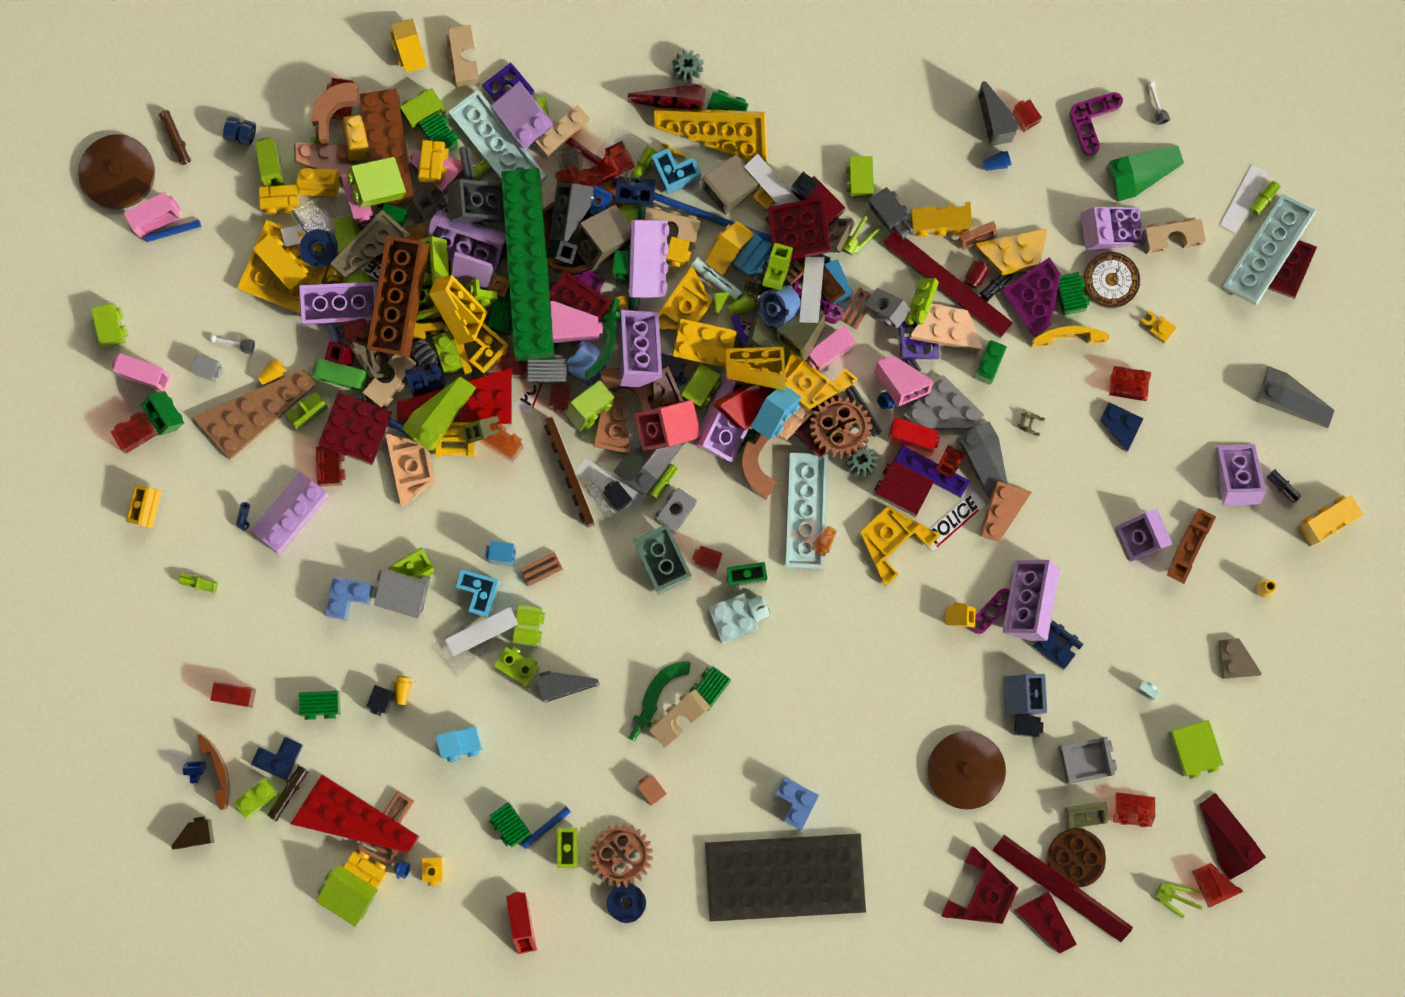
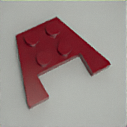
[941,846,1018,924]

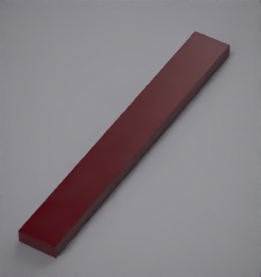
[883,232,1013,338]
[993,835,1133,942]

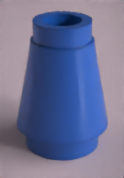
[983,151,1012,171]

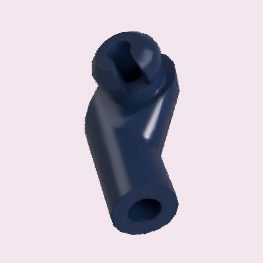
[236,502,250,531]

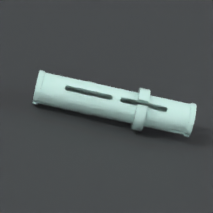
[691,257,743,301]

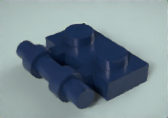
[405,362,445,397]
[1033,621,1084,670]

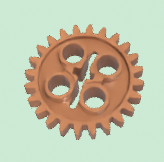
[809,396,872,458]
[590,823,653,888]

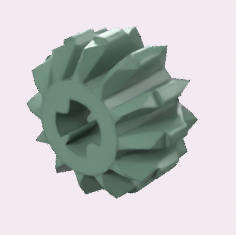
[672,50,704,82]
[845,445,878,477]

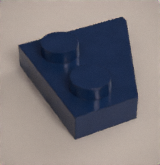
[1100,402,1144,452]

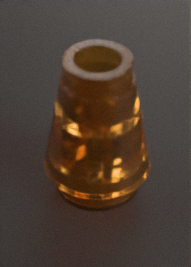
[812,526,837,556]

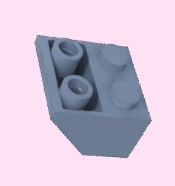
[1003,674,1047,715]

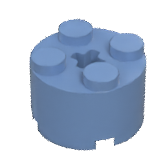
[758,285,801,328]
[566,340,609,386]

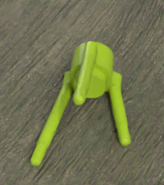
[842,216,882,255]
[1155,882,1202,918]

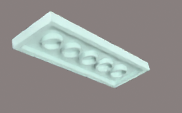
[448,90,547,182]
[1223,194,1316,306]
[785,453,828,569]

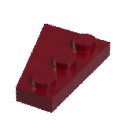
[1268,240,1317,299]
[1014,892,1077,954]

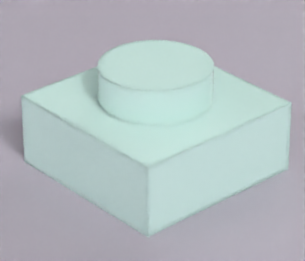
[1137,682,1160,701]

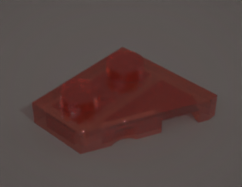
[1192,863,1243,907]

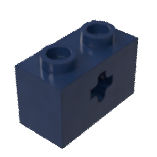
[615,176,656,206]

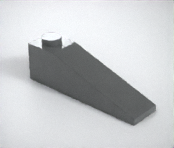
[1256,366,1335,428]
[956,422,1008,500]
[614,442,685,495]

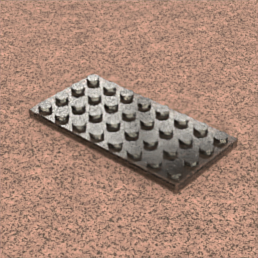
[705,834,866,922]

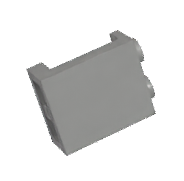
[373,565,431,619]
[1059,737,1117,784]

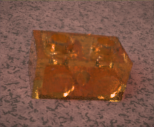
[482,422,524,462]

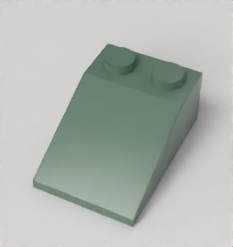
[633,524,692,595]

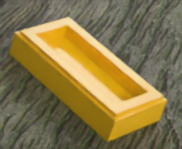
[454,338,473,378]

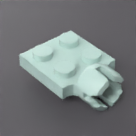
[708,593,770,643]

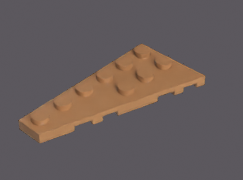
[192,369,317,460]

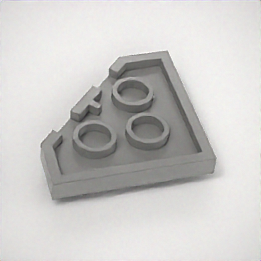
[903,375,984,429]

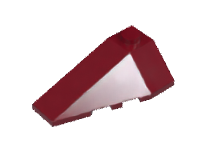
[628,84,706,109]
[1199,793,1266,880]

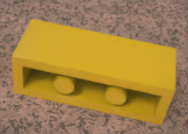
[252,234,310,294]

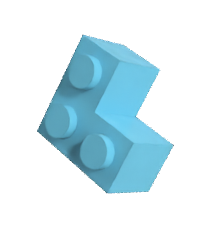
[652,148,702,195]
[751,386,802,440]
[456,569,500,618]
[436,726,483,763]

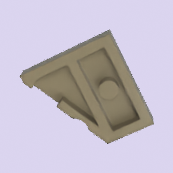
[349,341,391,380]

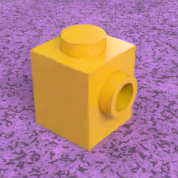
[666,237,692,268]
[944,602,976,627]
[421,857,444,886]

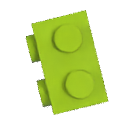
[464,279,497,309]
[390,547,435,579]

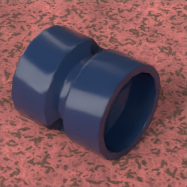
[223,116,256,146]

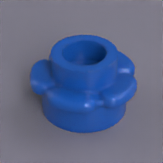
[877,391,895,409]
[394,860,410,879]

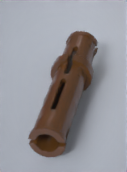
[158,110,191,165]

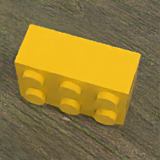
[671,318,737,368]

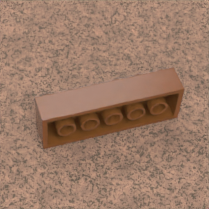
[359,88,416,208]
[367,235,430,357]

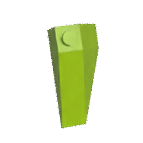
[402,376,476,450]

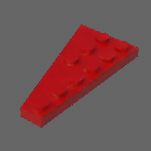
[397,367,512,424]
[290,774,420,853]

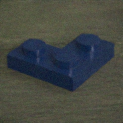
[250,737,303,781]

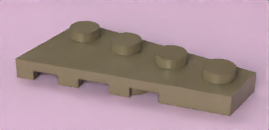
[330,210,411,278]

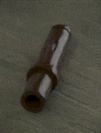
[267,765,309,821]

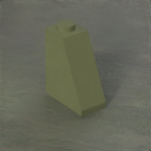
[777,310,825,362]
[745,311,779,348]

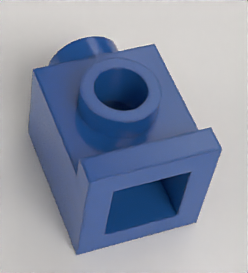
[587,185,614,216]

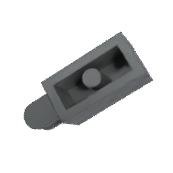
[868,187,914,240]

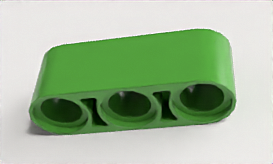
[311,358,368,392]

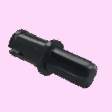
[979,274,1013,302]
[1266,469,1301,503]

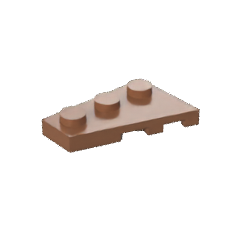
[294,142,352,179]
[593,392,631,455]
[979,481,1032,542]

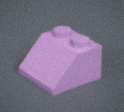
[1116,509,1173,562]

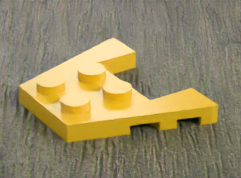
[785,352,858,411]
[860,506,941,586]

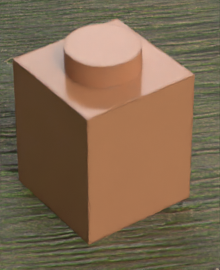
[637,774,667,806]

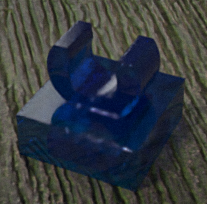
[183,761,206,783]

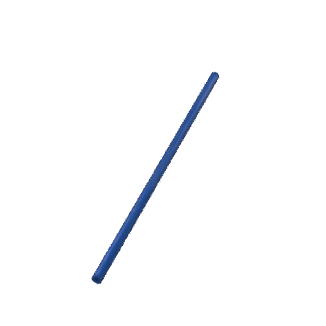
[599,173,831,264]

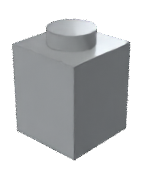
[190,353,223,382]

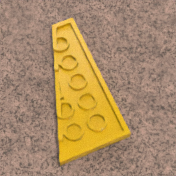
[654,108,768,165]

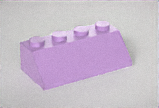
[428,210,507,274]
[629,219,669,297]
[299,282,377,325]
[617,310,662,387]
[692,376,748,463]
[250,472,329,555]
[1002,560,1060,641]

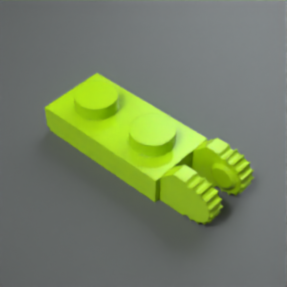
[905,278,938,325]

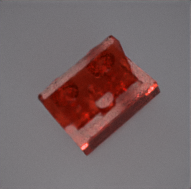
[1109,366,1151,401]
[1113,792,1155,827]

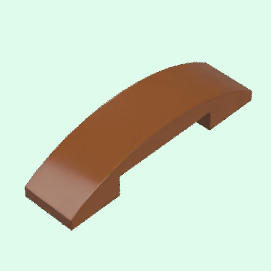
[1167,508,1216,584]
[197,734,230,810]

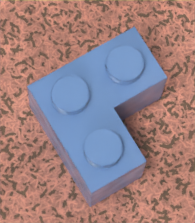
[325,577,374,621]
[775,777,819,831]

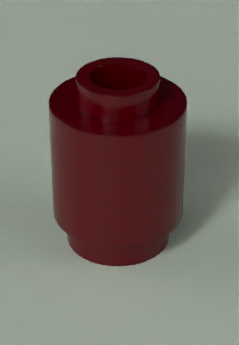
[964,259,990,289]

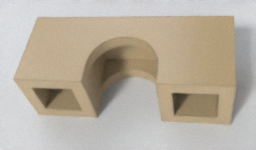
[446,25,480,87]
[535,104,590,159]
[645,206,701,247]
[1143,218,1206,254]
[363,355,419,408]
[649,690,710,748]

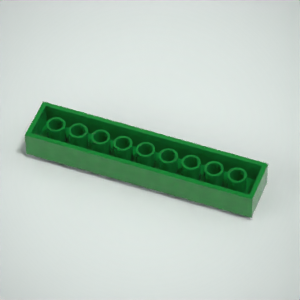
[501,168,555,361]

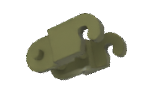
[1017,412,1045,436]

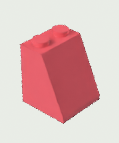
[634,400,701,451]

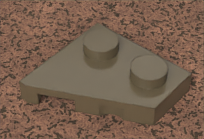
[828,218,855,253]
[1219,638,1261,679]

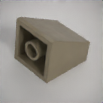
[702,154,761,215]
[569,205,631,271]

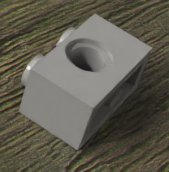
[864,288,911,328]
[656,488,697,534]

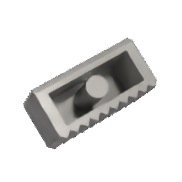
[528,355,567,384]

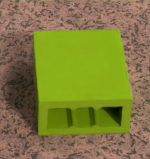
[347,157,406,208]
[1169,720,1224,779]
[316,865,378,927]

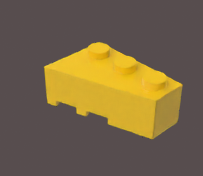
[910,201,972,238]
[429,275,487,345]
[726,347,785,390]
[1299,495,1364,546]

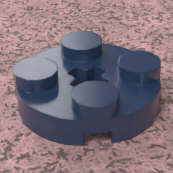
[299,229,338,268]
[607,883,646,923]

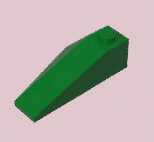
[1107,146,1184,202]

